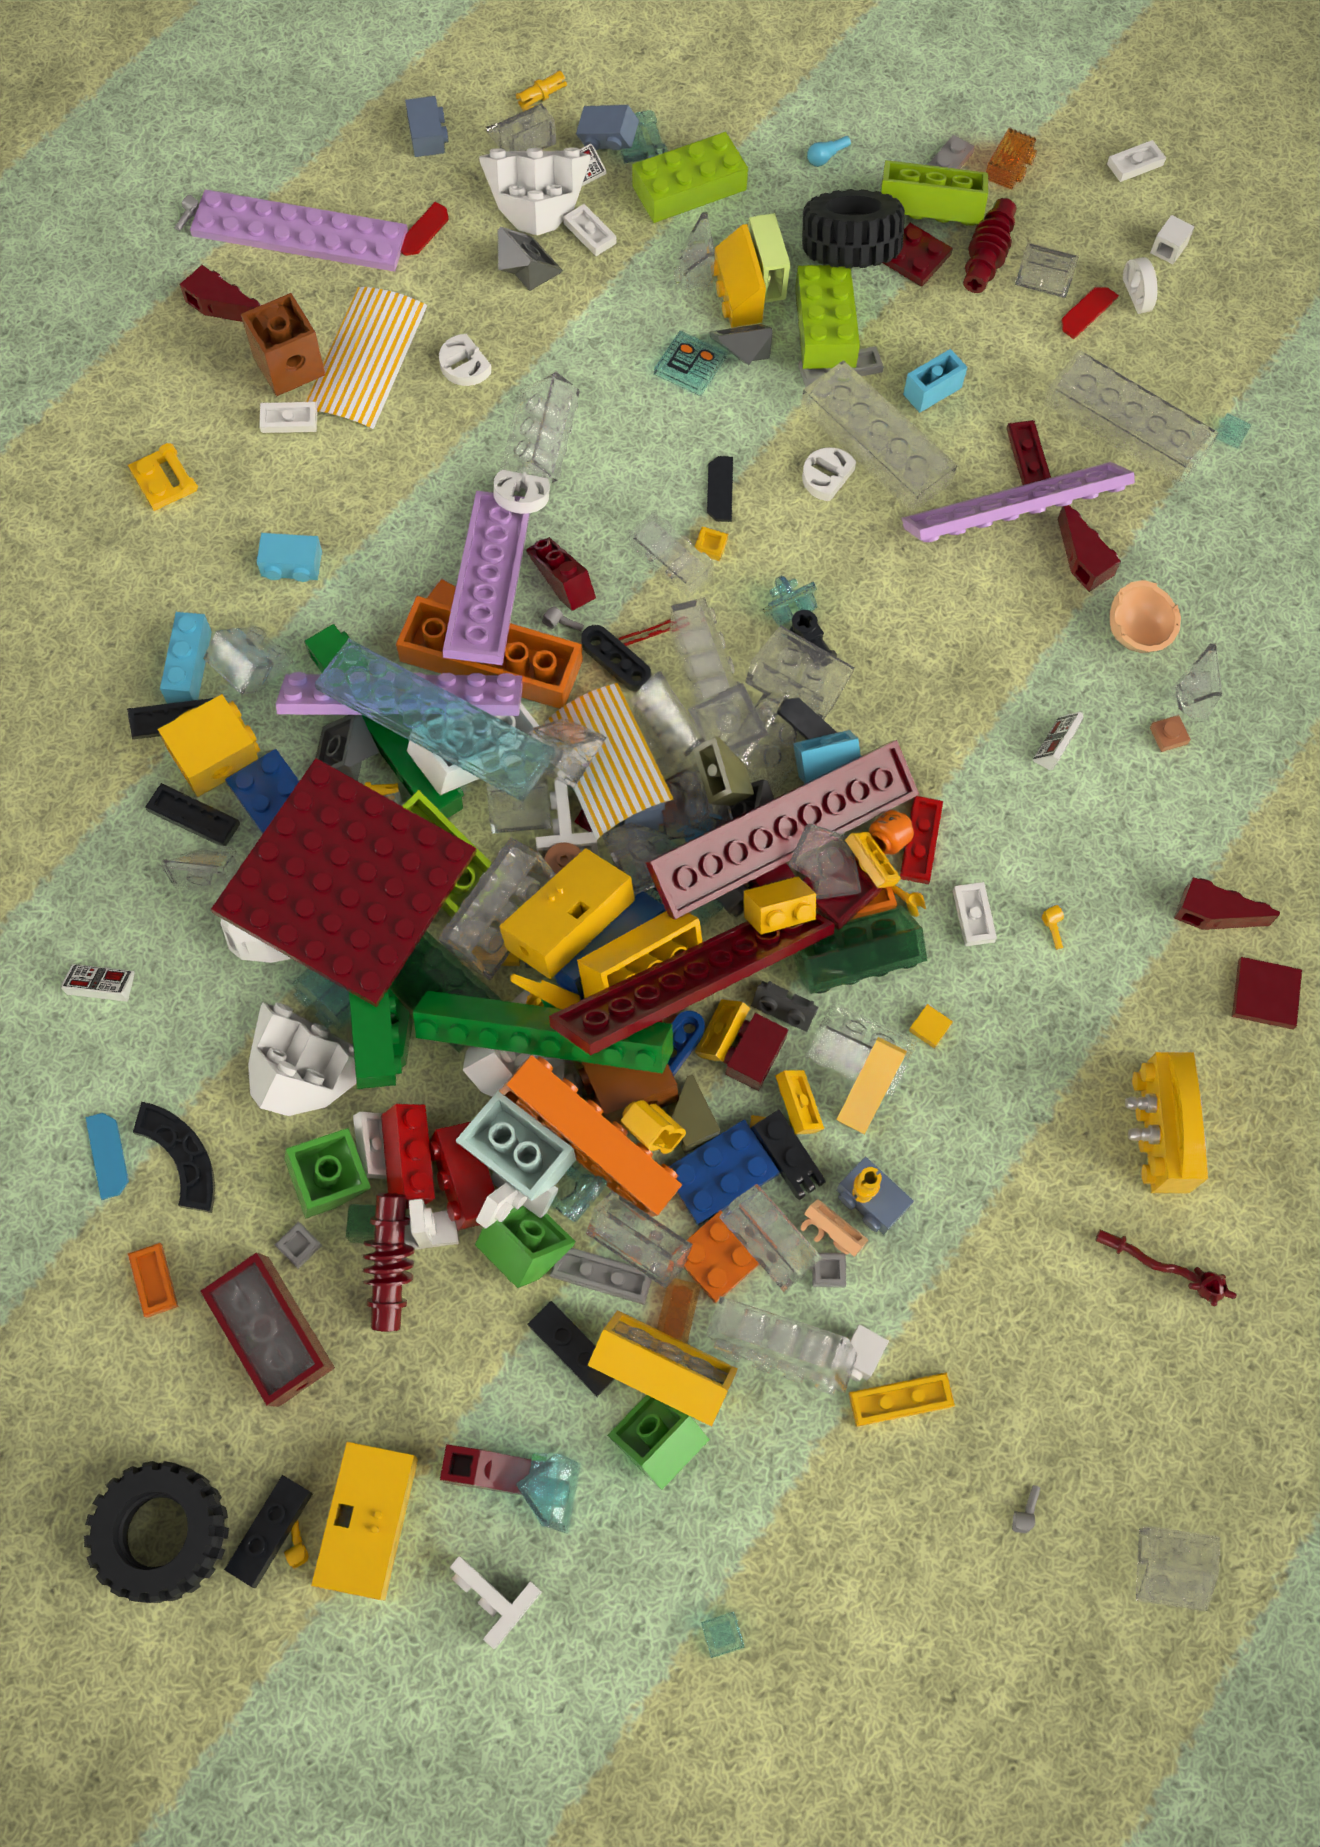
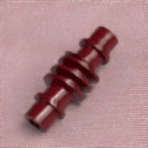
[963,198,1017,293]
[362,1193,415,1332]

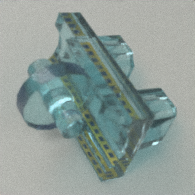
[762,575,818,627]

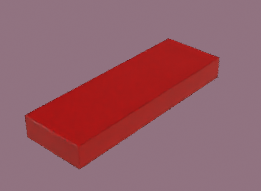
[900,796,943,885]

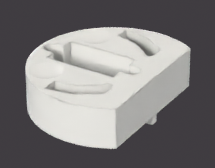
[1123,257,1157,314]
[439,334,491,386]
[802,447,856,501]
[493,470,550,514]

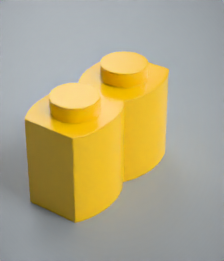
[620,1100,686,1154]

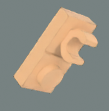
[800,1199,868,1257]

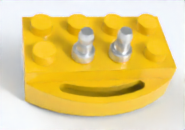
[1125,1052,1208,1193]

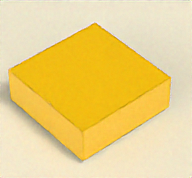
[693,526,729,561]
[909,1004,953,1048]

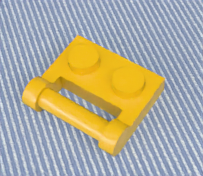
[128,443,198,511]

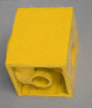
[158,694,261,797]

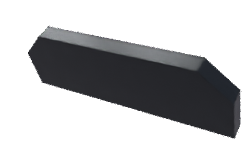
[707,456,733,522]
[776,697,838,740]

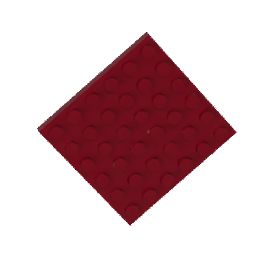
[211,758,477,1007]

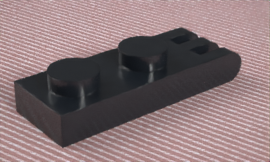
[751,1109,826,1200]

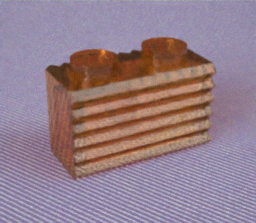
[986,127,1037,190]

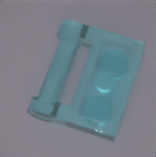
[620,110,668,164]

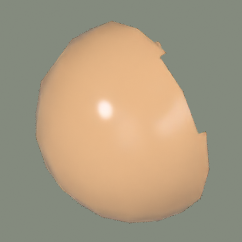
[1110,580,1181,654]

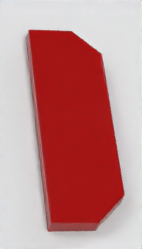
[401,202,449,256]
[1061,287,1119,339]

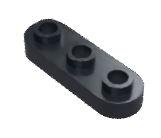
[581,625,651,692]

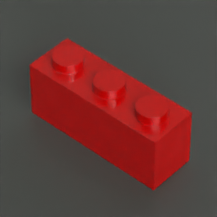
[381,1104,435,1209]
[429,1121,495,1231]

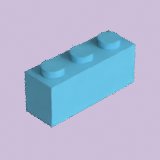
[160,612,212,704]

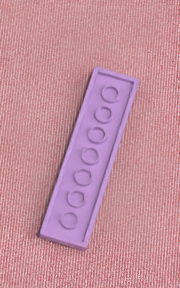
[190,189,408,272]
[902,462,1135,542]
[443,491,530,665]
[276,672,523,716]

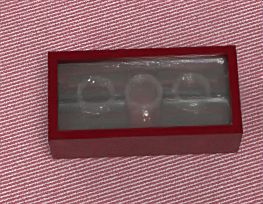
[200,1252,335,1407]

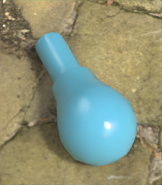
[807,136,851,167]

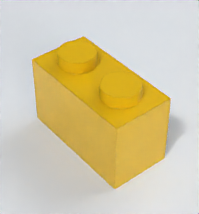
[744,876,816,935]

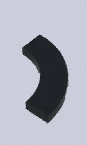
[133,1101,215,1213]

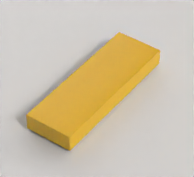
[836,1037,907,1135]
[848,1372,955,1427]

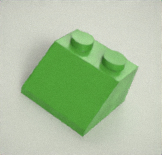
[284,1128,371,1219]
[475,1205,576,1288]
[607,1395,710,1490]

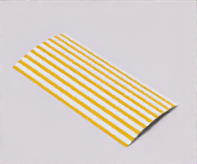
[306,287,427,429]
[545,683,674,840]

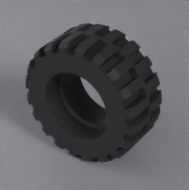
[802,189,905,268]
[84,1461,229,1603]

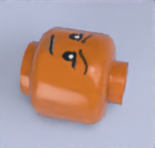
[869,810,914,855]

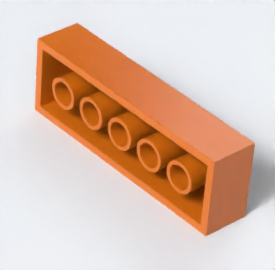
[396,596,583,709]
[499,1055,682,1219]

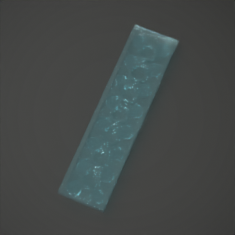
[315,639,555,802]

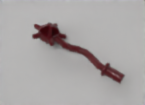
[1095,1229,1237,1307]

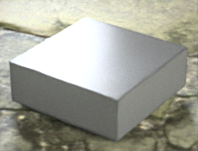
[274,1221,322,1269]
[812,1253,846,1288]

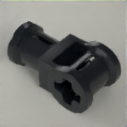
[789,610,837,669]

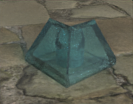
[516,1453,581,1534]

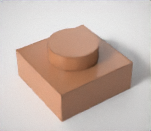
[1150,715,1191,752]

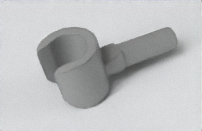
[174,195,199,231]
[542,607,584,632]
[1012,1485,1041,1533]

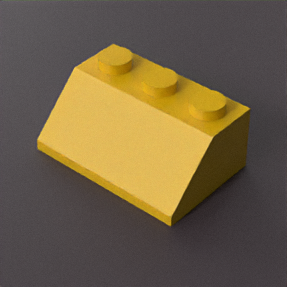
[710,224,766,328]

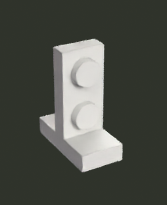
[536,779,598,858]
[476,1172,559,1229]
[404,1199,459,1250]
[450,1556,542,1649]

